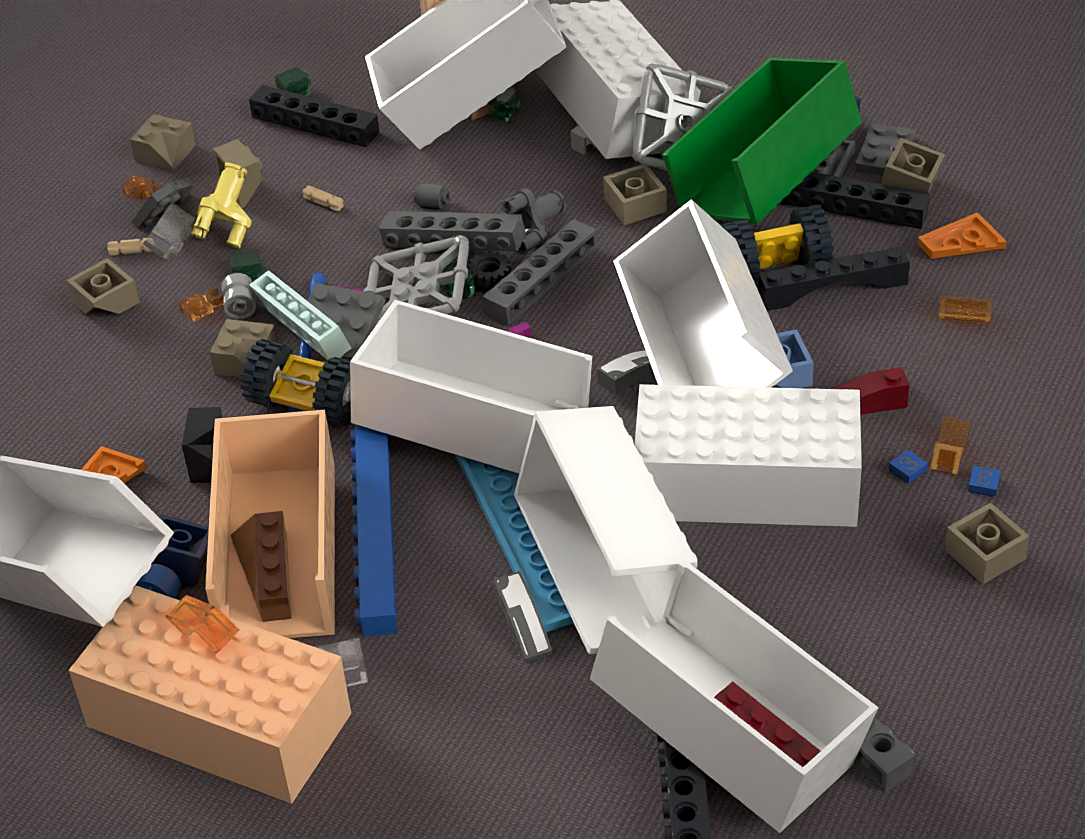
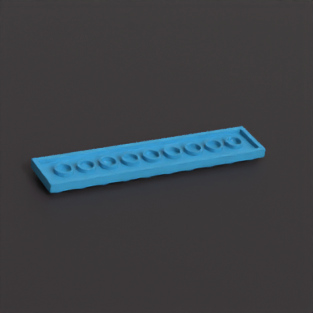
[455,454,574,632]

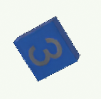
[889,450,928,483]
[968,466,1001,496]

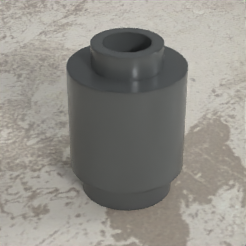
[414,183,450,209]

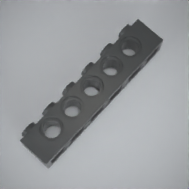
[379,211,526,252]
[483,219,597,327]
[792,640,915,792]

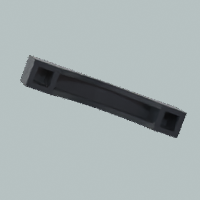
[758,246,910,311]

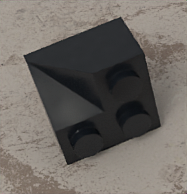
[181,407,223,483]

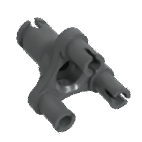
[502,188,566,254]

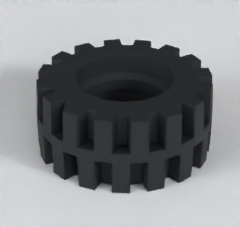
[467,251,511,294]

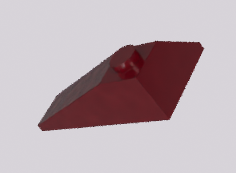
[830,367,910,415]

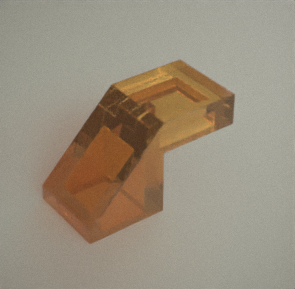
[930,416,972,474]
[165,595,240,653]

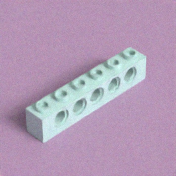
[249,271,351,360]

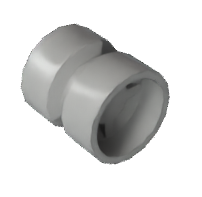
[221,273,256,319]

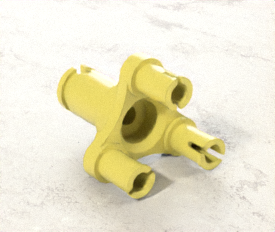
[191,162,252,249]

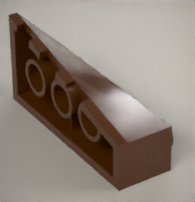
[231,511,292,622]

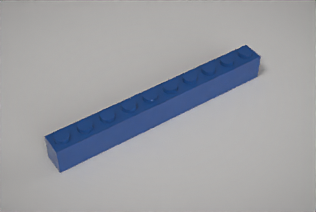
[350,424,397,637]

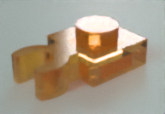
[122,174,164,200]
[178,287,223,322]

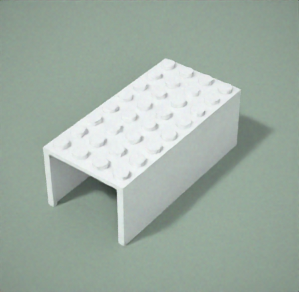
[366,0,566,149]
[535,0,701,159]
[614,200,793,388]
[350,300,592,473]
[635,384,862,527]
[514,406,697,654]
[0,456,174,627]
[590,560,878,833]

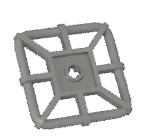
[632,63,734,171]
[363,235,469,328]

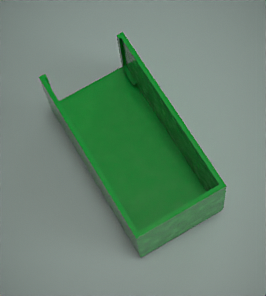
[662,57,862,224]

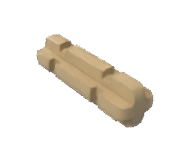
[303,185,344,211]
[107,238,155,256]

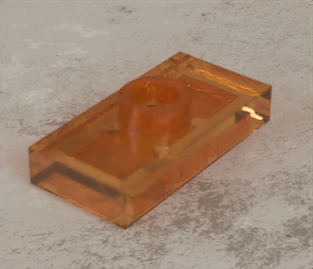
[939,296,992,323]

